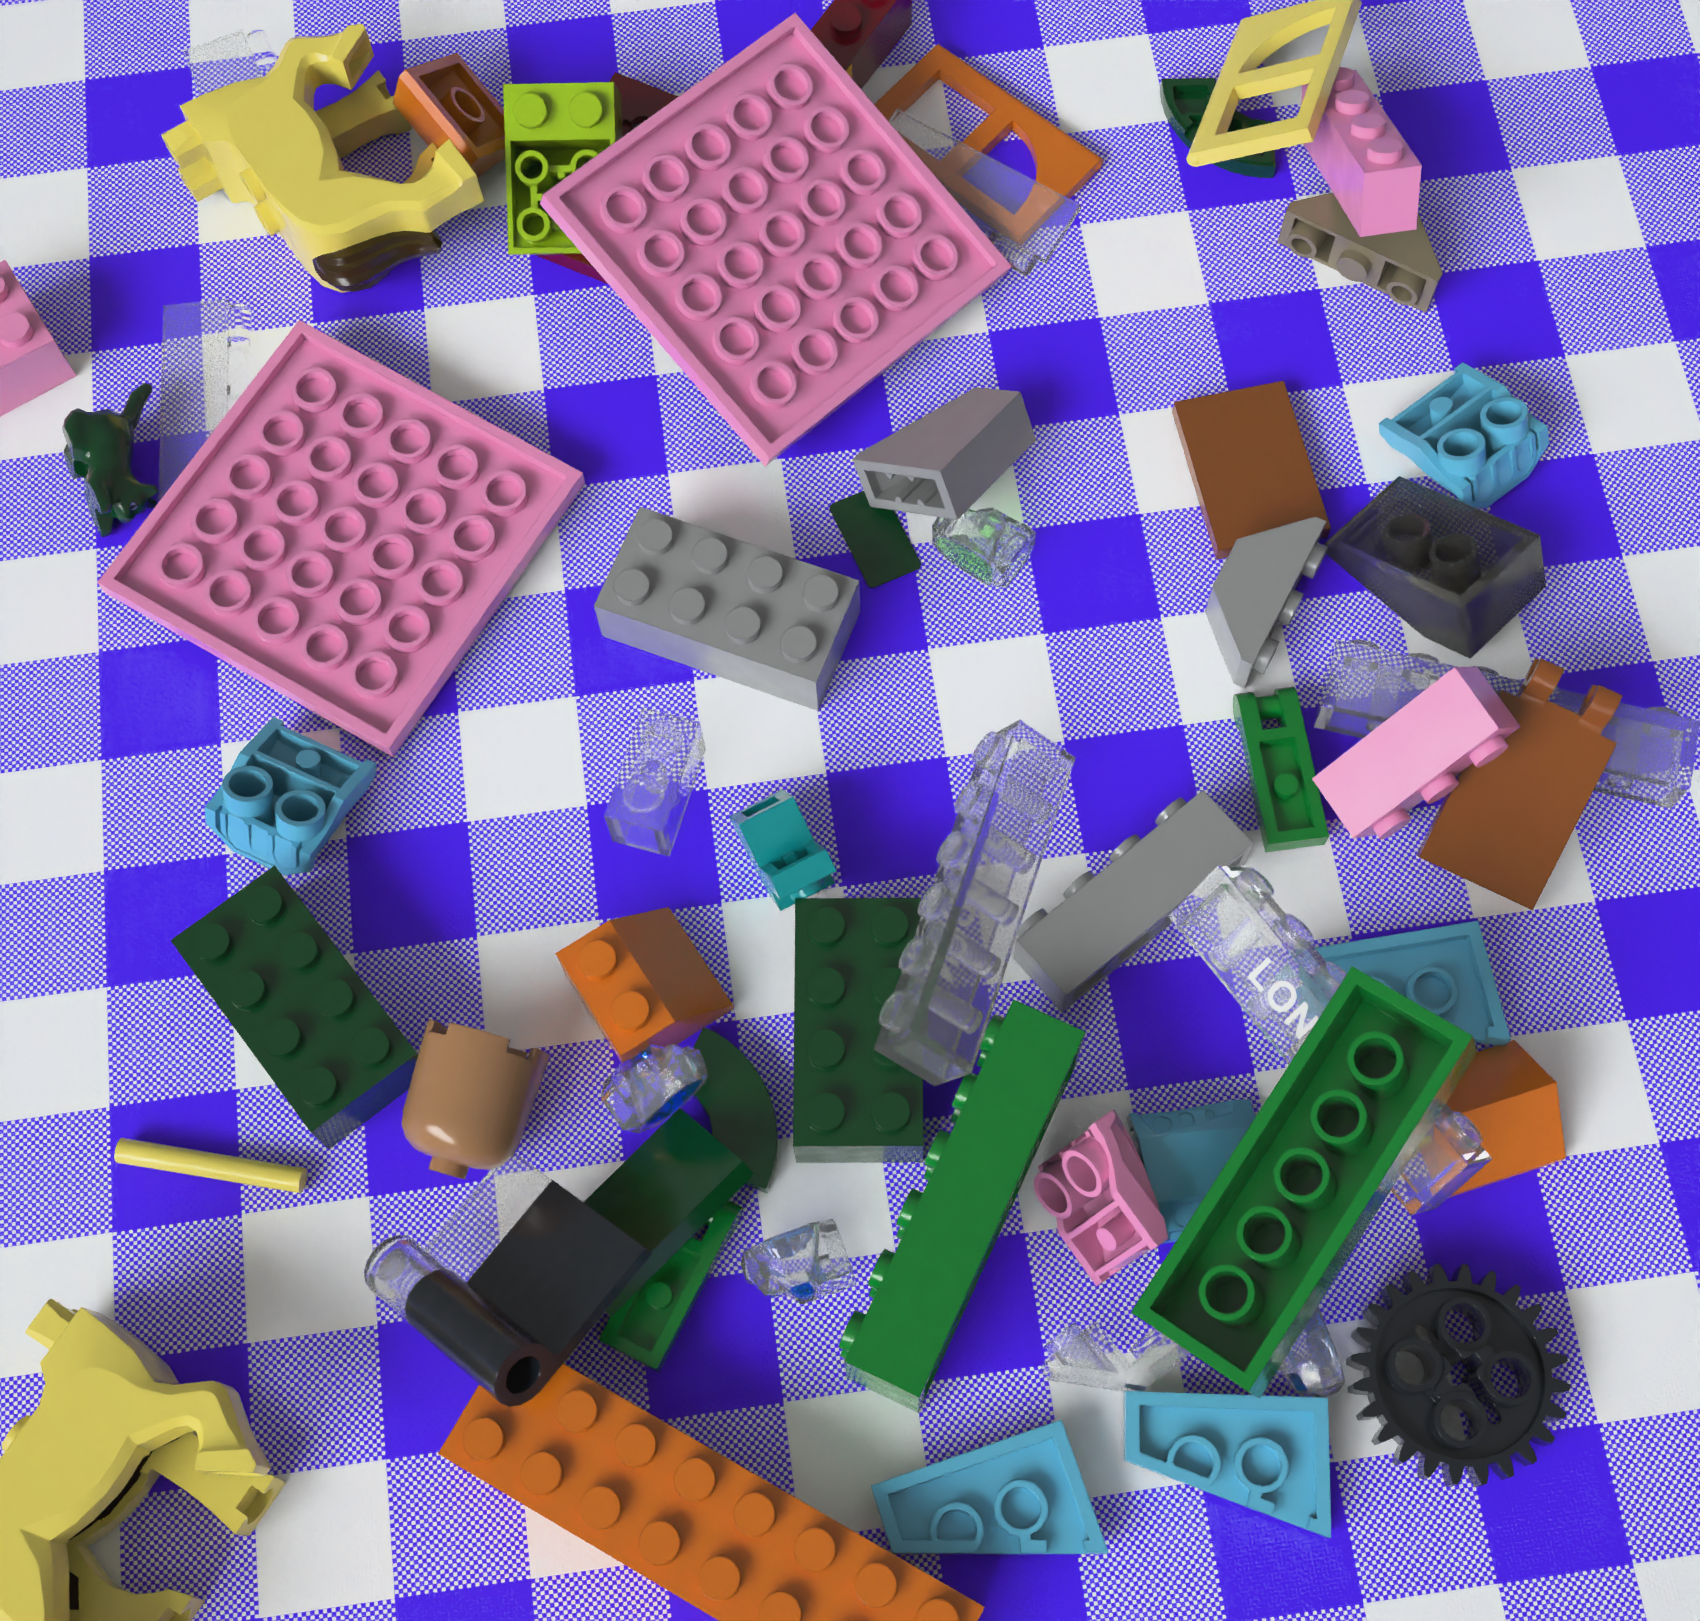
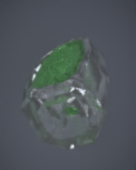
[932,507,1036,588]

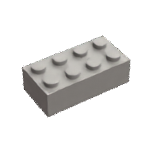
[594,507,861,711]

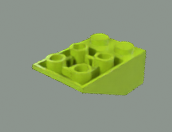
[503,82,623,255]

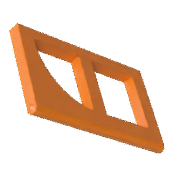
[874,44,1104,248]

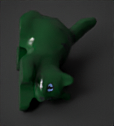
[62,383,158,537]

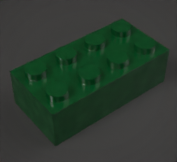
[170,866,418,1149]
[793,898,924,1163]

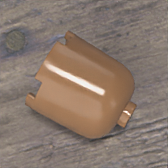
[402,1019,550,1180]

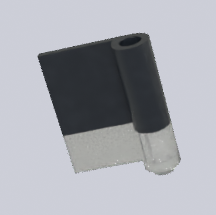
[364,1153,652,1407]

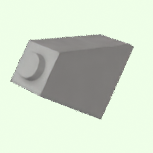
[852,387,1036,520]

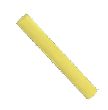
[114,1138,307,1193]

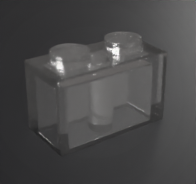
[604,707,706,857]

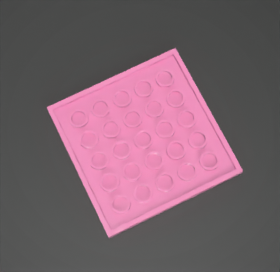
[540,13,1012,467]
[97,320,585,757]

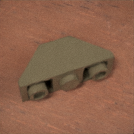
[1277,192,1443,313]

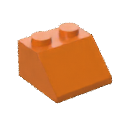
[555,907,734,1075]

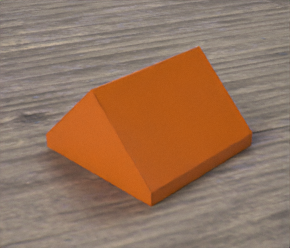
[393,53,505,178]
[1424,1040,1566,1199]

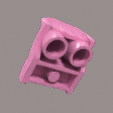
[1034,1109,1168,1287]

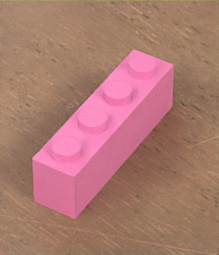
[1301,67,1422,237]

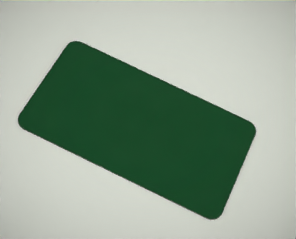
[829,491,921,588]

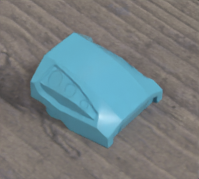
[1378,362,1549,508]
[205,717,377,875]
[1127,1099,1255,1244]

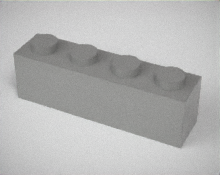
[1014,790,1254,1013]

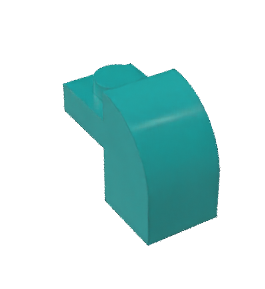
[729,789,837,911]

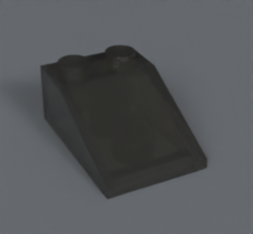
[1323,476,1546,659]

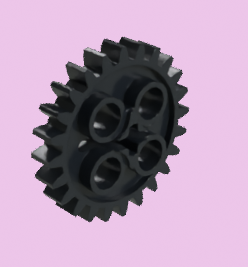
[1346,1264,1570,1487]

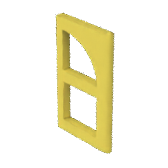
[1186,0,1362,167]

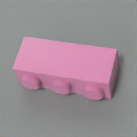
[1312,667,1521,840]

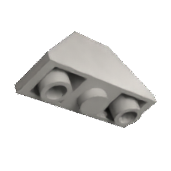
[1205,517,1328,688]

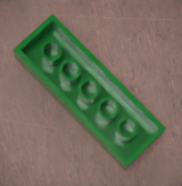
[1131,966,1477,1398]
[839,999,1086,1413]

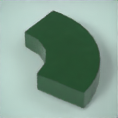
[1160,78,1276,178]
[677,1026,778,1194]

